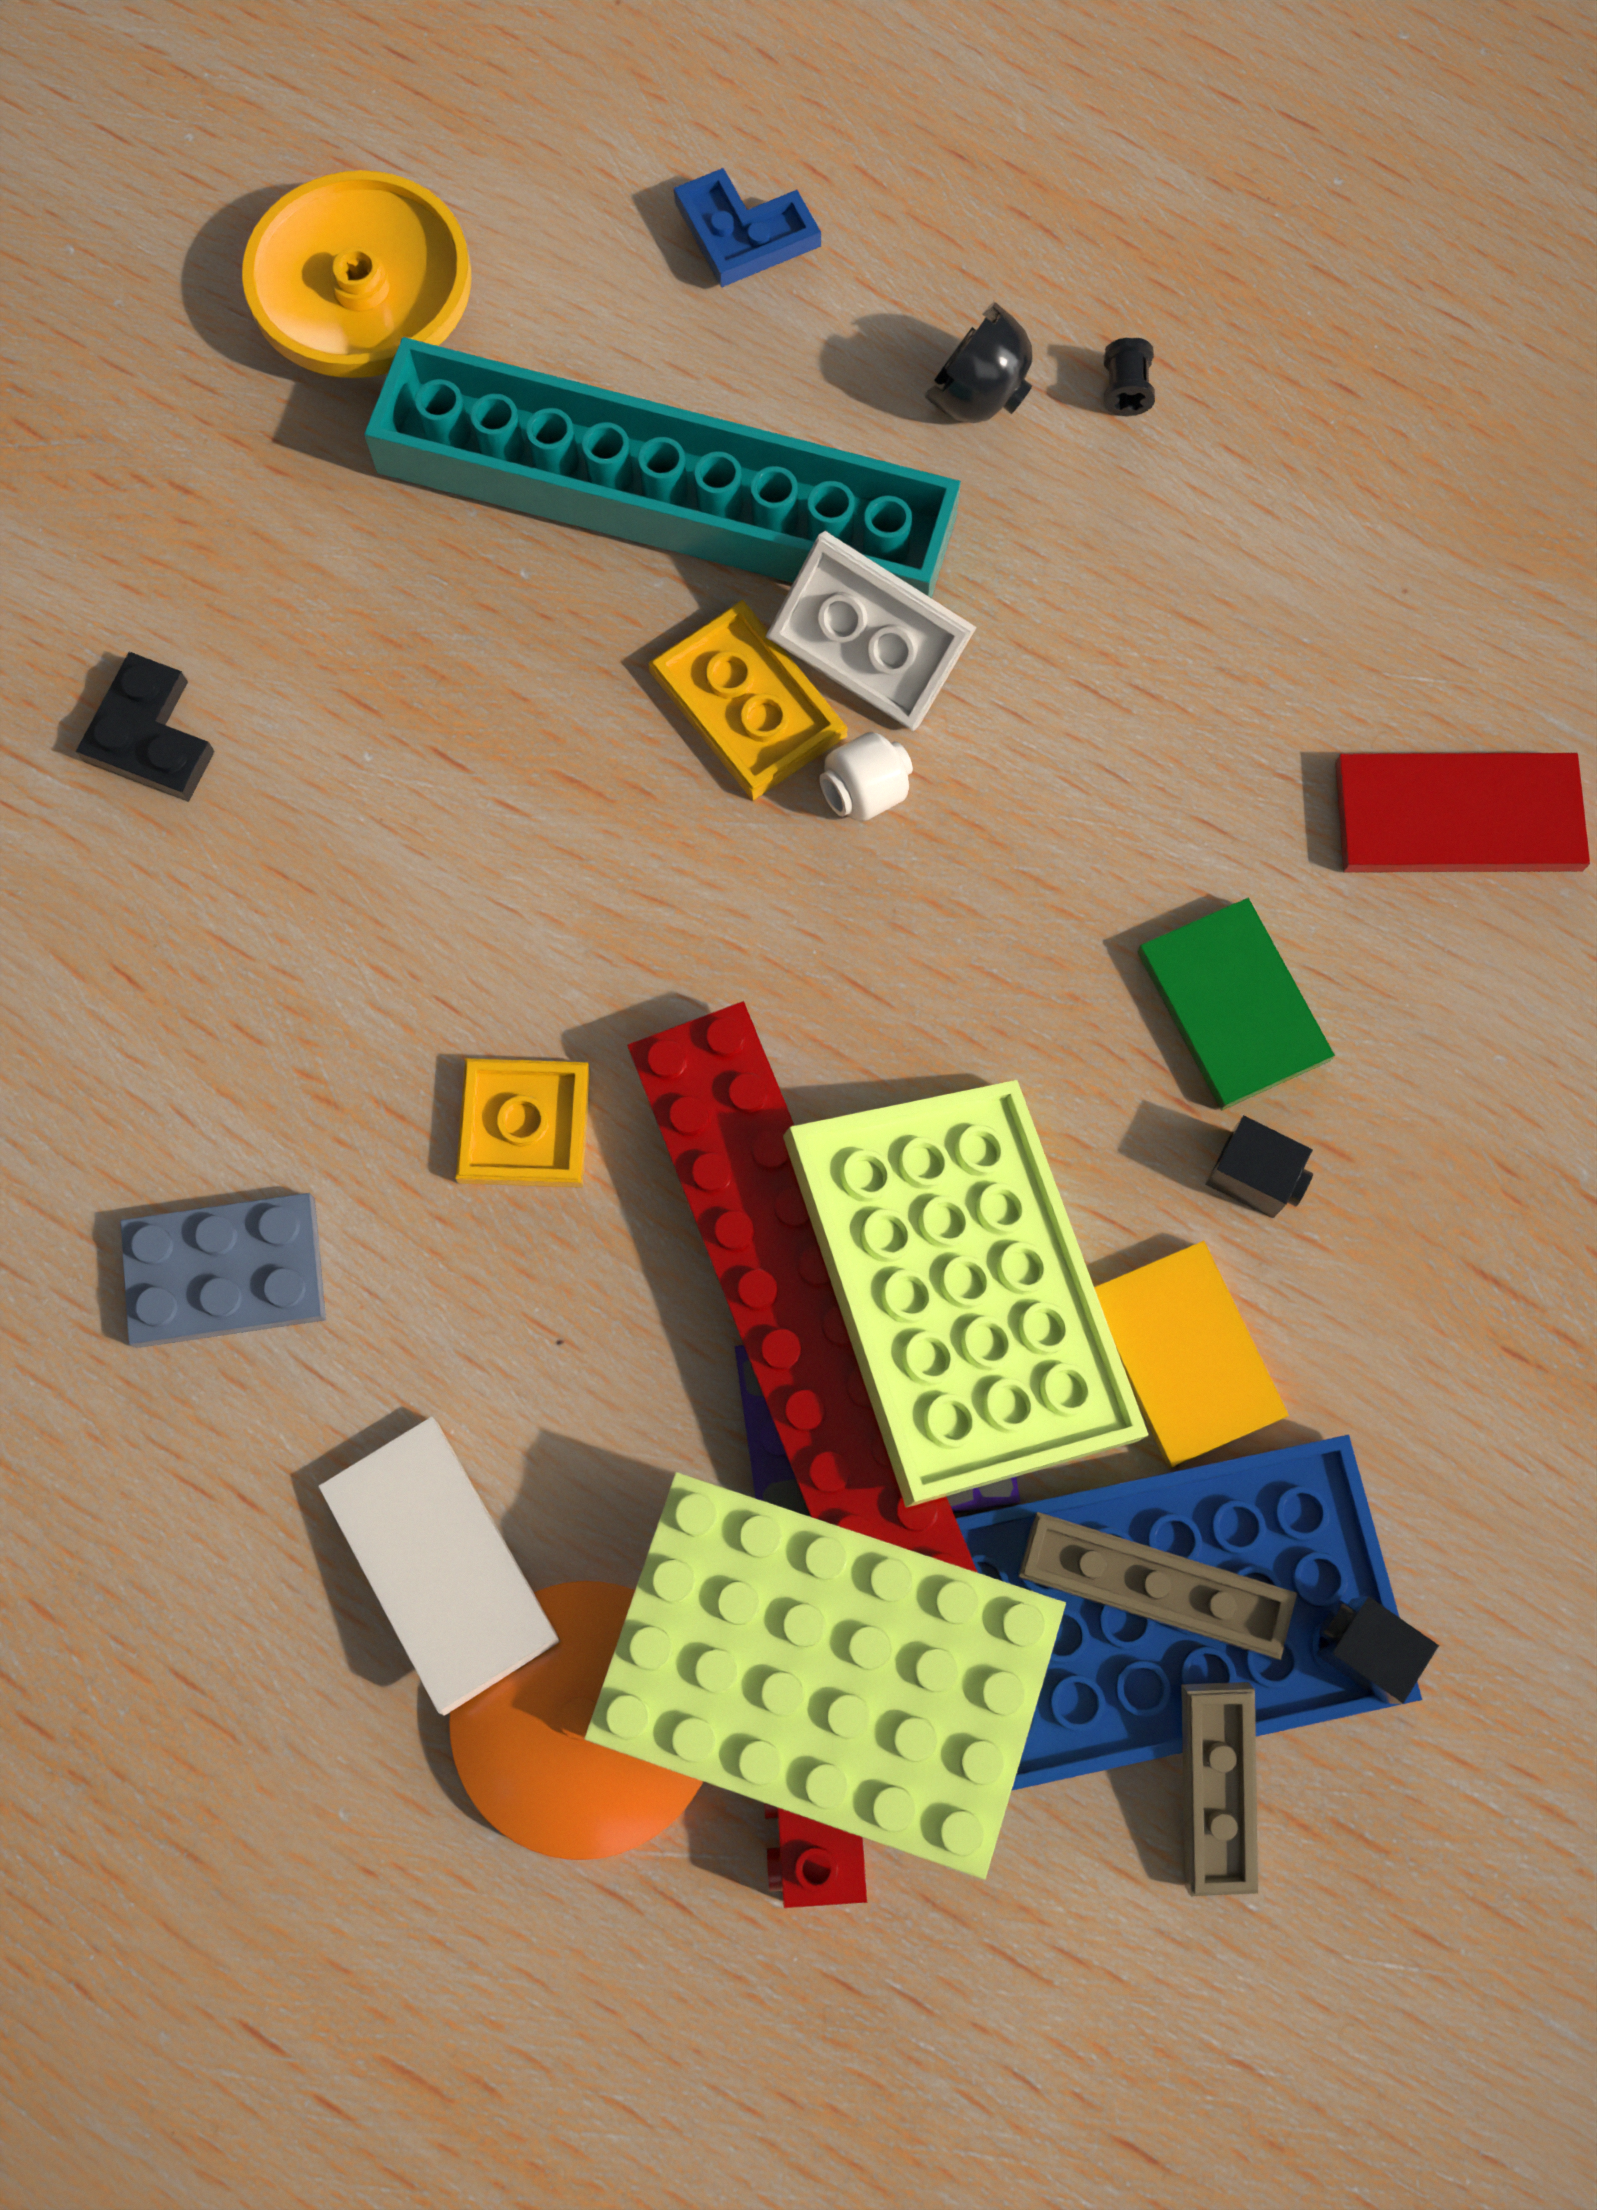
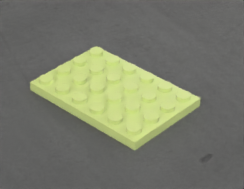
[783,1080,1148,1508]
[584,1472,1066,1880]

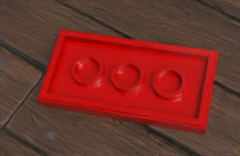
[1335,753,1590,873]

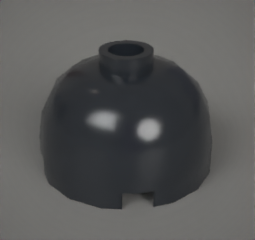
[925,301,1033,423]

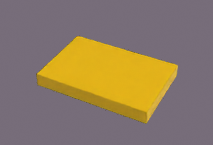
[648,599,848,801]
[1094,1241,1289,1469]

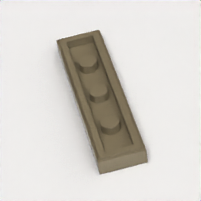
[1017,1512,1297,1660]

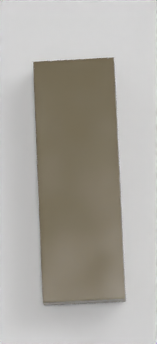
[1181,1682,1258,1896]

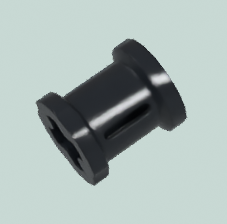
[1104,338,1155,417]

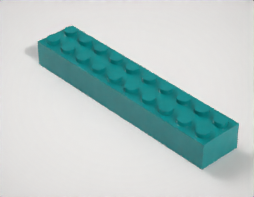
[364,337,961,599]

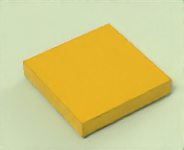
[455,1058,590,1188]

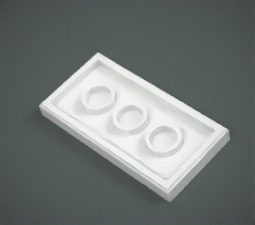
[319,1417,561,1716]

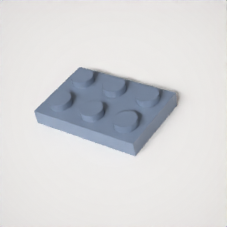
[120,1193,326,1348]

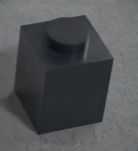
[1205,1115,1313,1218]
[1316,1596,1439,1704]

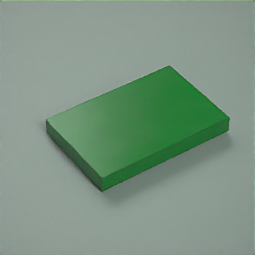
[1137,897,1335,1111]

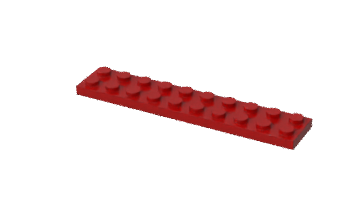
[627,1001,978,1573]

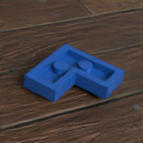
[674,168,821,288]

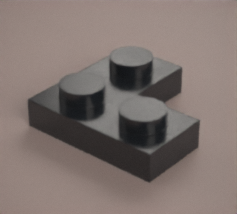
[76,651,215,802]

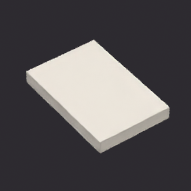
[765,531,977,732]

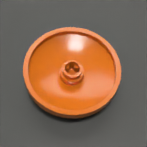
[449,1581,704,1860]

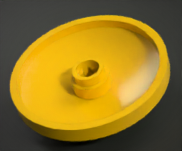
[242,170,472,378]

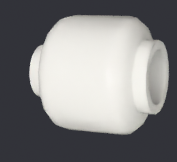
[820,732,913,822]

